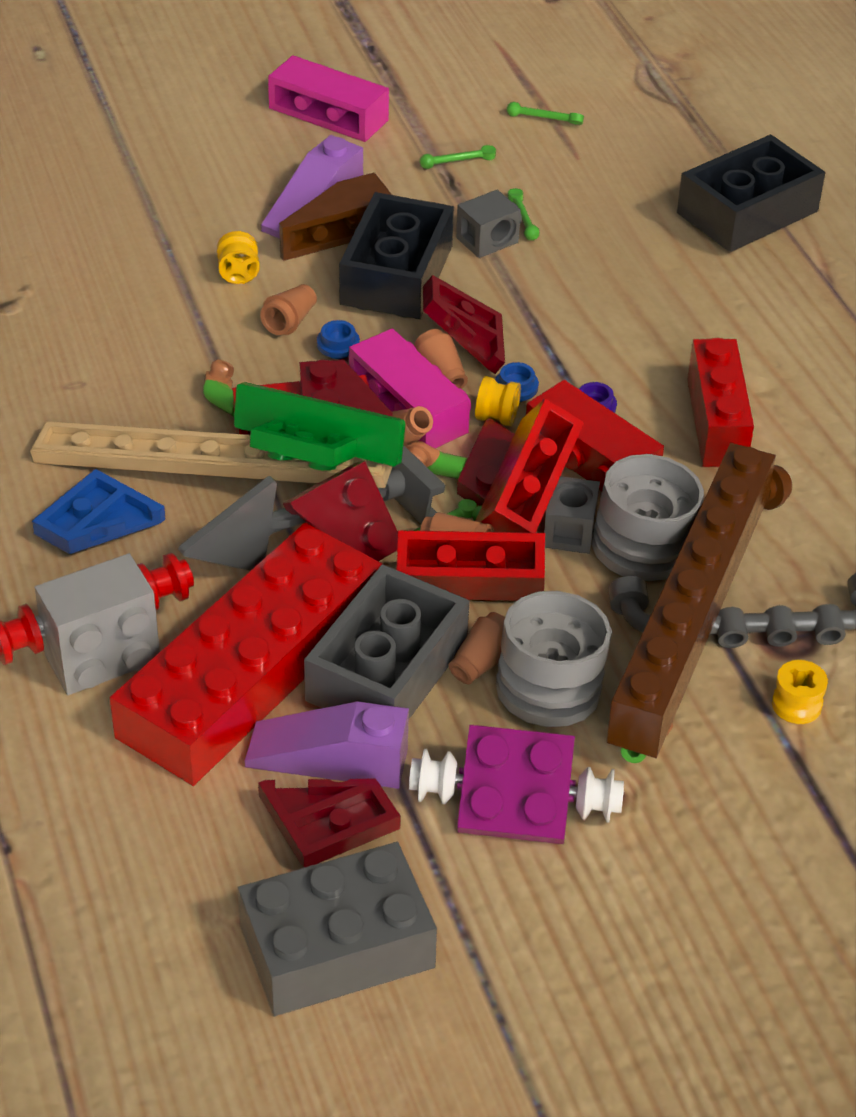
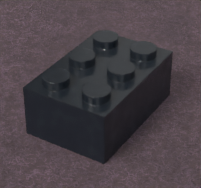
[677,134,826,252]
[339,192,454,320]

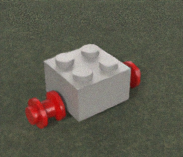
[0,553,194,696]

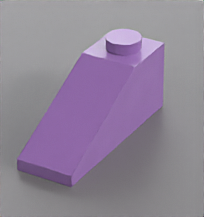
[261,135,363,239]
[245,702,409,789]

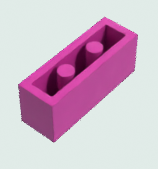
[268,55,389,142]
[349,328,471,448]

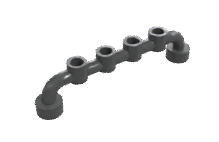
[608,573,856,648]

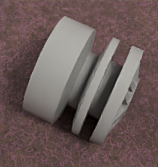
[591,454,704,581]
[496,591,612,727]

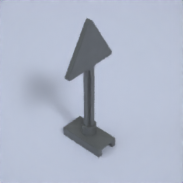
[178,445,446,571]

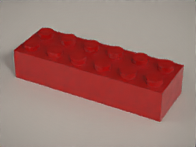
[109,522,382,787]

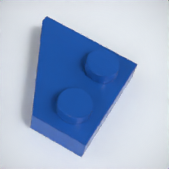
[32,469,165,554]

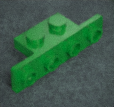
[234,382,406,471]

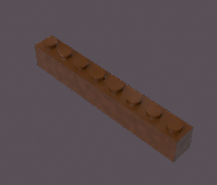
[607,443,776,759]

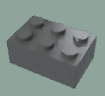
[304,564,470,719]
[238,841,437,1017]

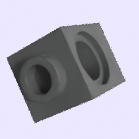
[456,189,522,258]
[544,476,600,554]

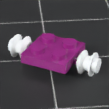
[409,724,624,844]

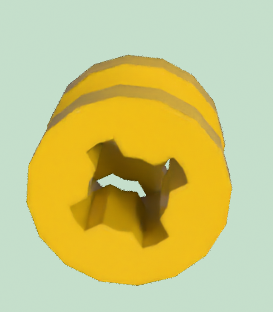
[217,231,260,284]
[475,376,521,427]
[772,660,828,724]

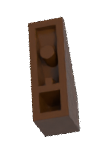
[279,172,392,261]

